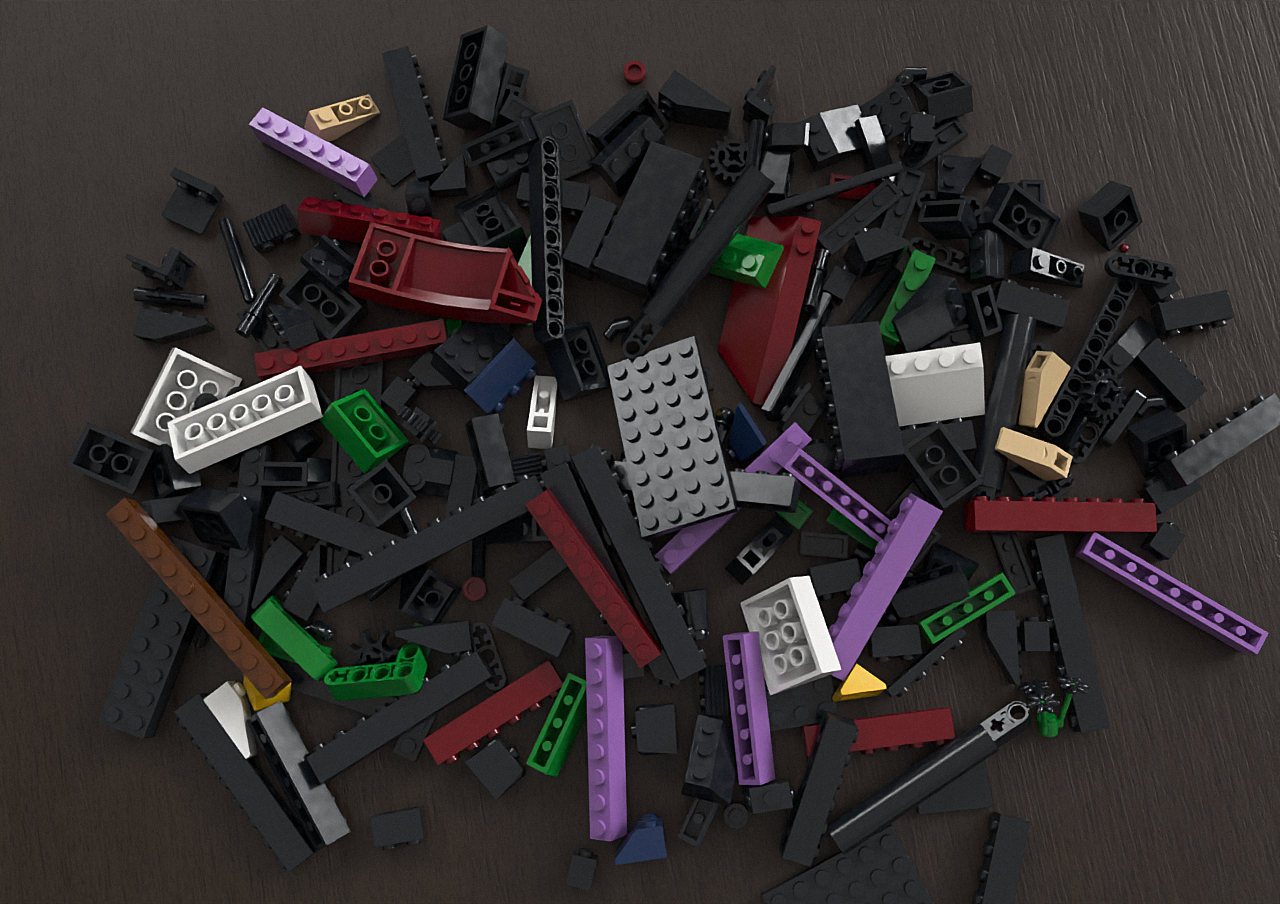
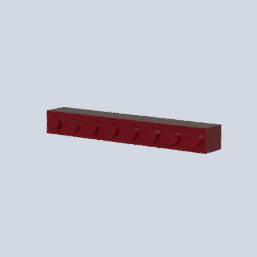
[254,319,449,381]
[525,489,662,668]
[964,496,1157,534]

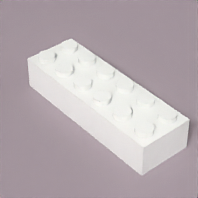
[167,365,323,474]

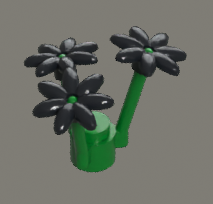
[1018,674,1090,737]

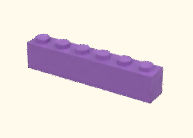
[249,107,378,197]
[776,441,891,542]
[723,631,775,785]

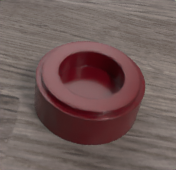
[623,60,646,85]
[462,577,487,601]

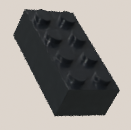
[443,25,510,130]

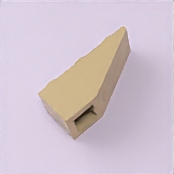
[304,94,380,142]
[1019,351,1071,428]
[995,427,1073,481]

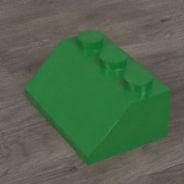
[708,234,784,289]
[320,388,409,474]

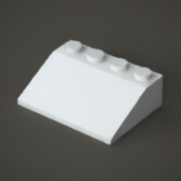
[885,343,985,427]
[131,348,242,447]
[740,576,841,695]

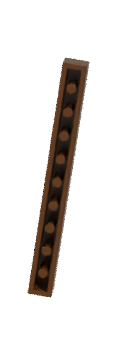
[106,497,292,699]

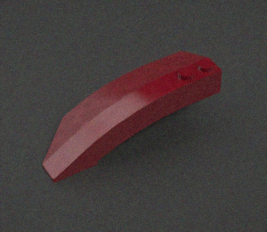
[717,216,821,407]
[348,222,542,323]

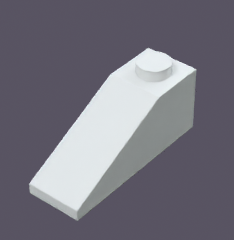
[527,376,558,449]
[204,681,257,759]

